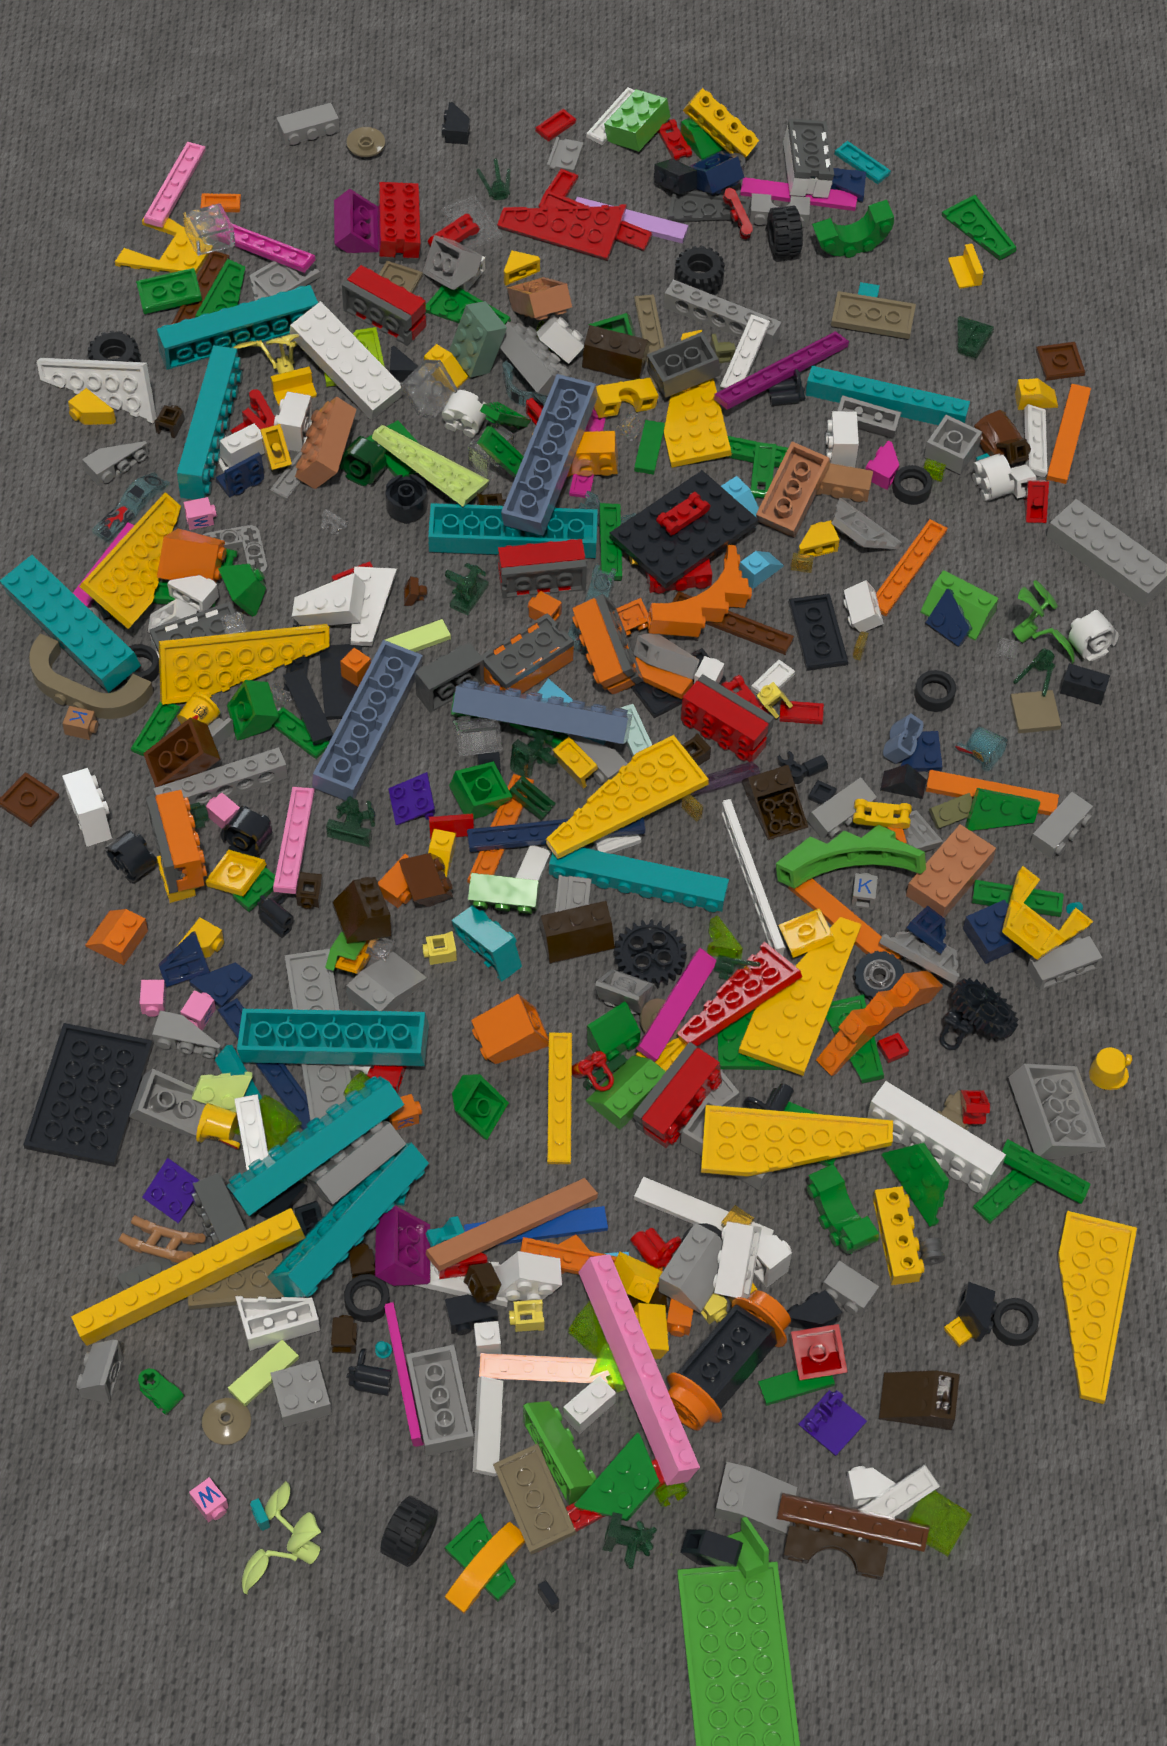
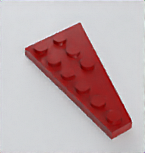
[497,204,627,261]
[677,941,803,1046]

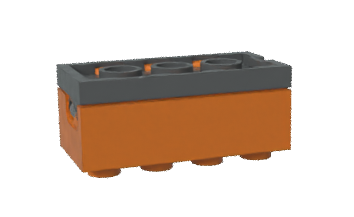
[572,594,644,694]
[481,613,574,694]
[146,790,207,894]

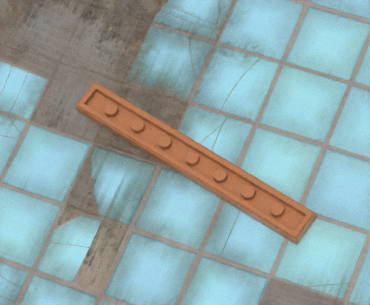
[426,1178,598,1271]

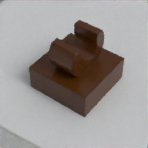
[404,576,427,606]

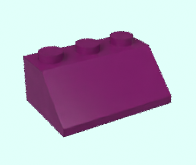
[334,189,379,253]
[375,1205,430,1286]

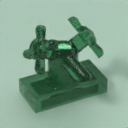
[445,563,489,616]
[510,728,558,778]
[326,796,375,847]
[602,1512,657,1569]

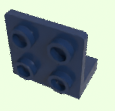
[216,452,264,498]

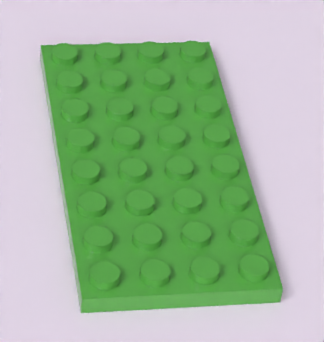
[677,1562,800,1746]

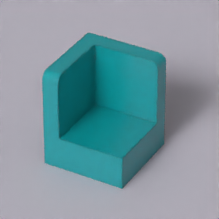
[425,1216,465,1247]

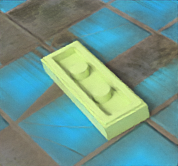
[385,619,451,652]
[228,1340,299,1406]

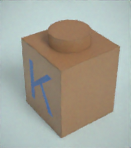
[63,706,98,740]

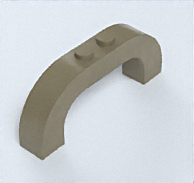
[29,633,153,719]

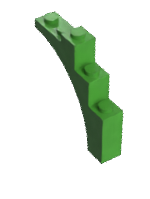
[776,825,926,889]

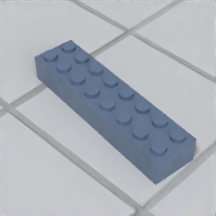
[501,374,598,536]
[312,640,423,803]
[452,680,632,744]

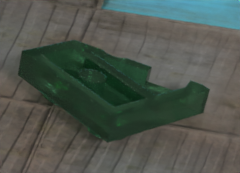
[958,316,994,358]

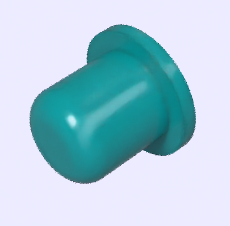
[1066,902,1083,914]
[375,1341,392,1359]

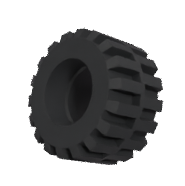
[767,205,803,258]
[674,246,725,296]
[88,331,141,362]
[380,1496,438,1567]

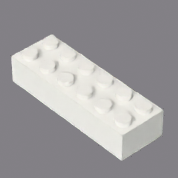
[290,301,403,420]
[867,1081,1006,1194]

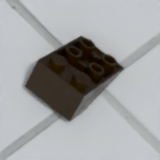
[742,765,808,840]
[879,1370,960,1430]

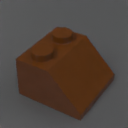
[399,853,453,907]

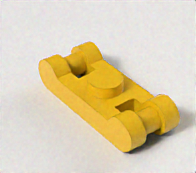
[853,799,912,829]

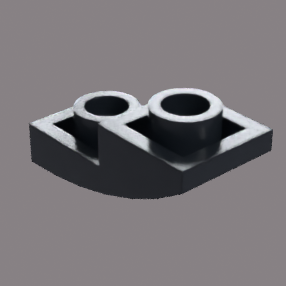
[259,1181,307,1219]

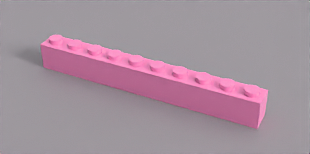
[579,1254,700,1486]

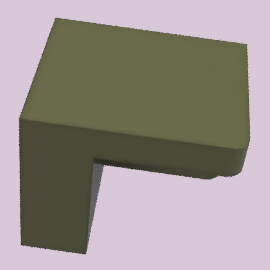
[711,333,736,363]

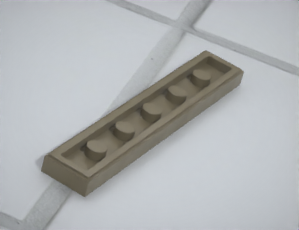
[634,294,664,392]

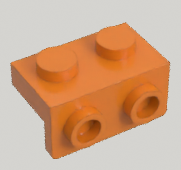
[617,598,648,636]

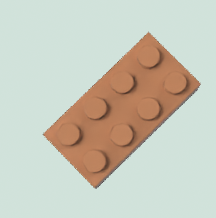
[507,277,572,320]
[295,397,357,489]
[756,442,830,538]
[906,824,996,918]

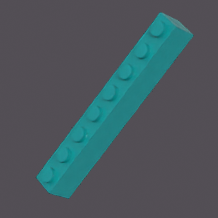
[806,366,970,425]
[549,847,729,912]

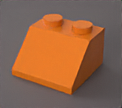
[85,909,148,966]

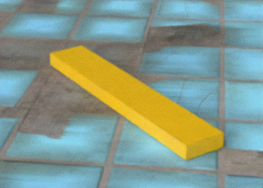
[547,1032,572,1164]

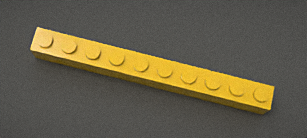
[71,1208,306,1346]

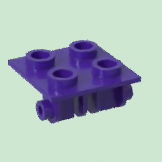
[388,772,435,825]
[142,1158,200,1223]
[798,1390,867,1456]

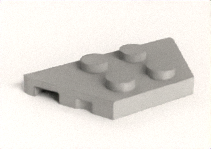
[250,261,320,300]
[831,498,902,550]
[879,931,959,984]

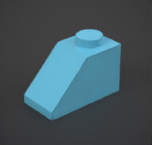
[721,476,759,518]
[739,551,784,589]

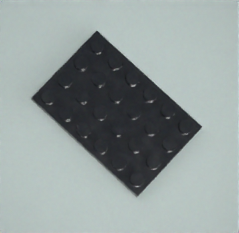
[609,470,759,588]
[23,1023,153,1167]

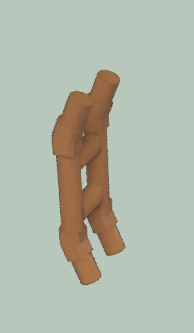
[119,1215,205,1263]

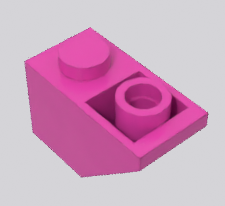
[865,440,899,490]

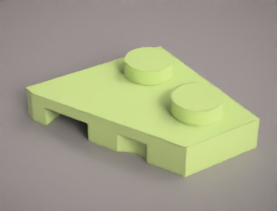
[192,1072,252,1113]

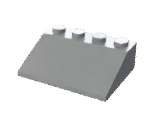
[1008,1064,1106,1159]

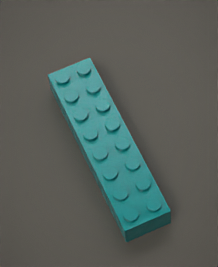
[157,285,318,370]
[177,345,243,500]
[428,503,598,558]
[0,555,141,693]
[237,1009,429,1066]
[226,1076,405,1216]
[267,1142,429,1297]

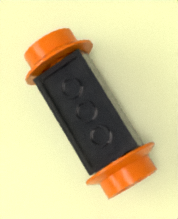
[667,1290,791,1431]

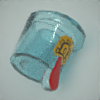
[955,727,1008,770]

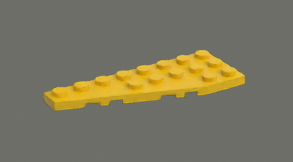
[664,330,732,468]
[79,492,181,629]
[159,624,329,705]
[546,735,709,859]
[738,917,861,1076]
[701,1105,893,1176]
[1058,1211,1137,1404]

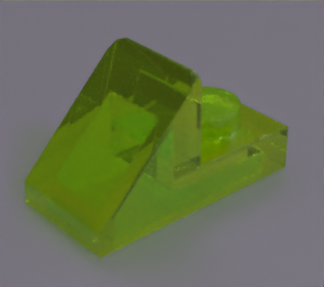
[707,915,743,961]
[590,1343,626,1394]

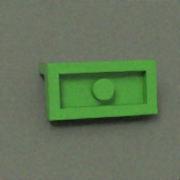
[325,932,366,971]
[726,1517,769,1578]

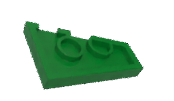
[965,788,1041,831]
[445,1513,516,1602]

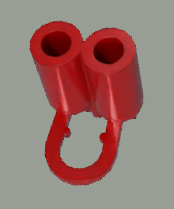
[572,1051,614,1091]
[630,1228,682,1269]

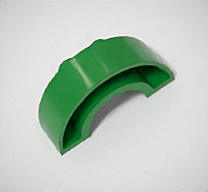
[812,199,894,258]
[807,1164,879,1254]

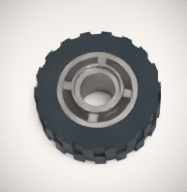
[854,951,904,1001]

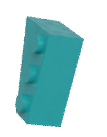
[451,906,522,982]

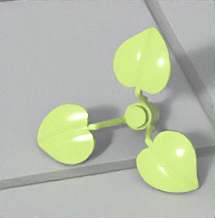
[242,1481,321,1595]

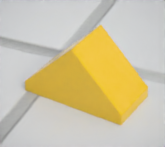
[504,250,540,286]

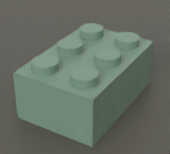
[449,301,507,377]

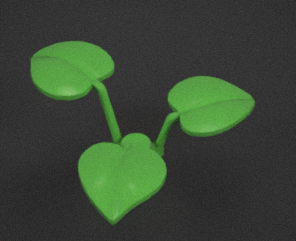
[1013,580,1075,663]

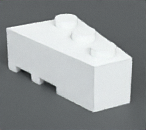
[292,573,365,626]
[62,768,112,846]
[235,1296,320,1351]

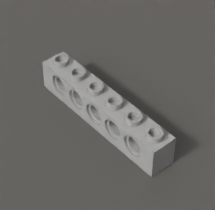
[664,279,782,350]
[154,747,288,810]

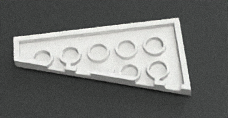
[37,358,157,423]

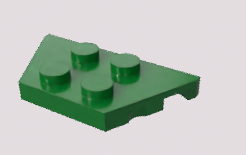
[882,1143,949,1227]
[574,1432,661,1522]

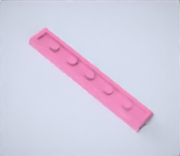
[144,142,206,228]
[273,787,315,894]

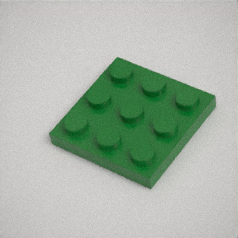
[717,1006,785,1070]

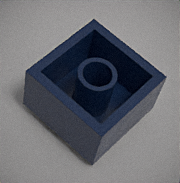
[690,152,745,194]
[963,899,1022,964]

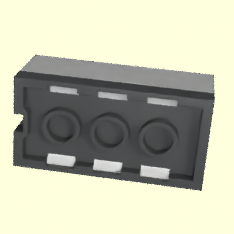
[783,119,834,198]
[149,602,244,658]

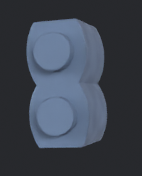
[883,714,923,764]

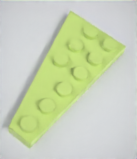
[372,425,489,507]

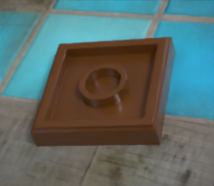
[1036,342,1085,381]
[0,772,59,827]

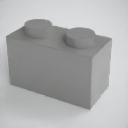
[821,1261,879,1317]

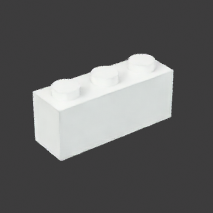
[713,1221,762,1299]

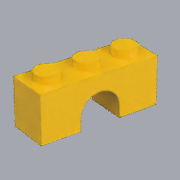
[594,378,659,418]

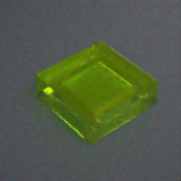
[924,458,946,482]

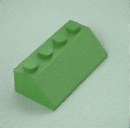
[523,1401,596,1505]

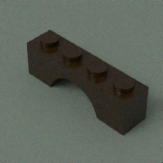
[783,1523,888,1580]

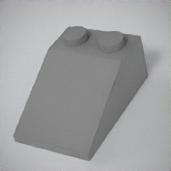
[346,952,427,1011]
[595,969,654,1014]
[129,1068,206,1137]
[714,1462,797,1535]

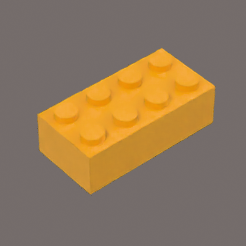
[532,431,618,477]

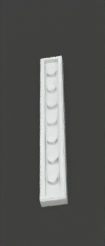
[721,799,785,956]

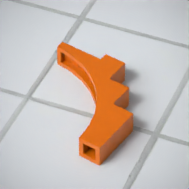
[647,545,752,637]
[816,971,943,1076]

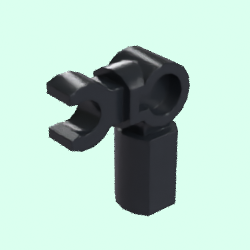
[777,751,828,784]

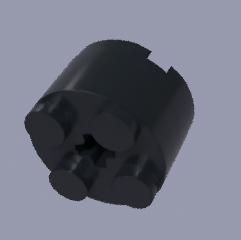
[385,474,427,524]
[220,805,272,857]
[105,830,158,883]

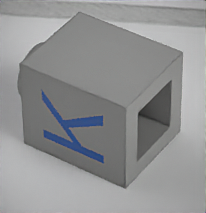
[851,873,878,909]

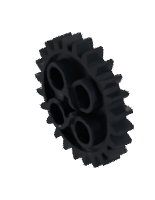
[614,919,687,988]
[951,978,1019,1039]

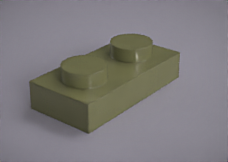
[929,793,973,829]

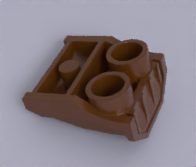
[974,410,1023,457]

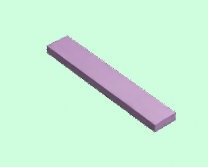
[575,197,688,244]

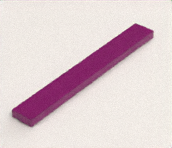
[714,331,849,410]

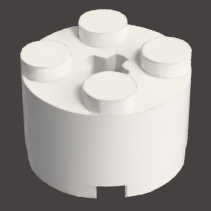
[441,390,486,438]
[972,454,1015,501]
[1069,610,1119,661]

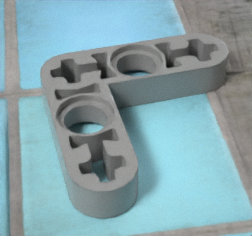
[203,525,268,576]

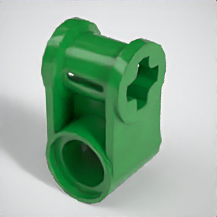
[138,1368,184,1415]

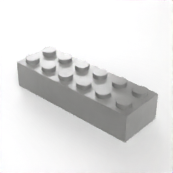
[1046,499,1167,607]

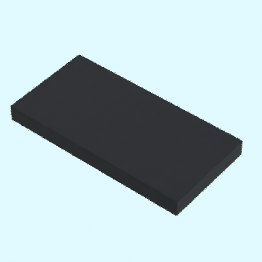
[788,593,848,671]
[319,644,362,720]
[631,648,726,718]

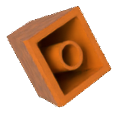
[157,528,226,583]
[471,994,549,1064]

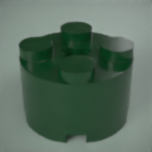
[339,436,387,486]

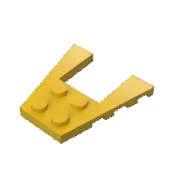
[115,218,213,275]
[1002,866,1093,960]

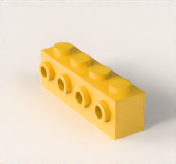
[683,88,759,158]
[873,1186,924,1285]

